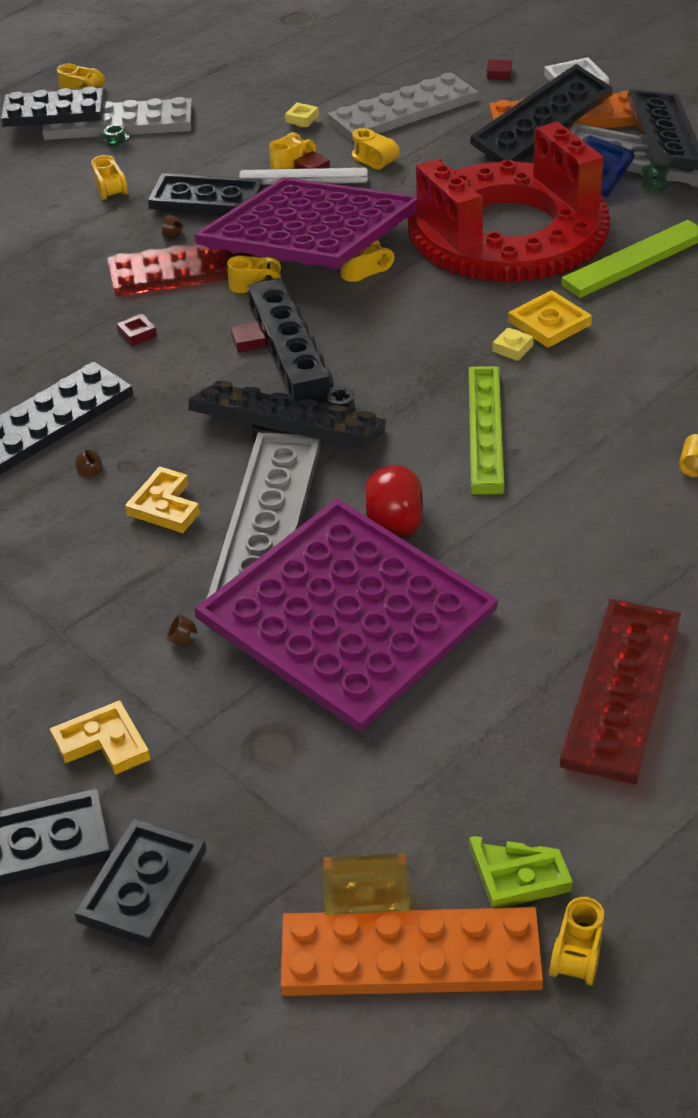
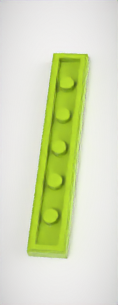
[561,220,698,298]
[469,366,504,495]

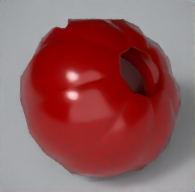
[366,465,423,539]

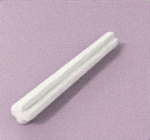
[239,168,368,185]

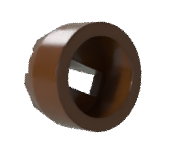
[162,214,183,237]
[76,449,103,478]
[167,614,197,646]

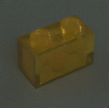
[323,853,410,915]

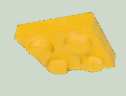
[508,290,592,348]

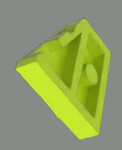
[469,836,573,908]

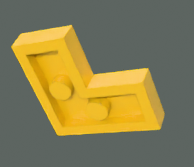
[125,466,200,533]
[50,700,151,775]

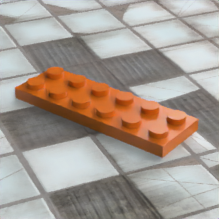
[489,91,636,130]
[281,907,543,996]

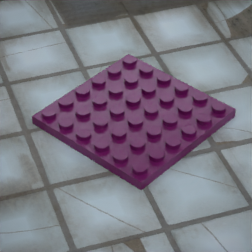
[194,177,417,270]
[195,498,499,733]

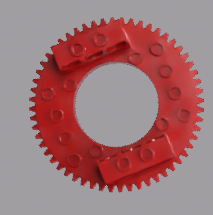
[407,122,610,283]

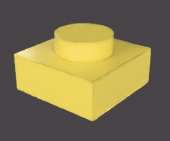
[285,103,319,127]
[492,327,533,361]

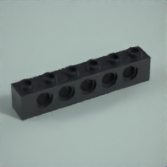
[247,278,334,403]

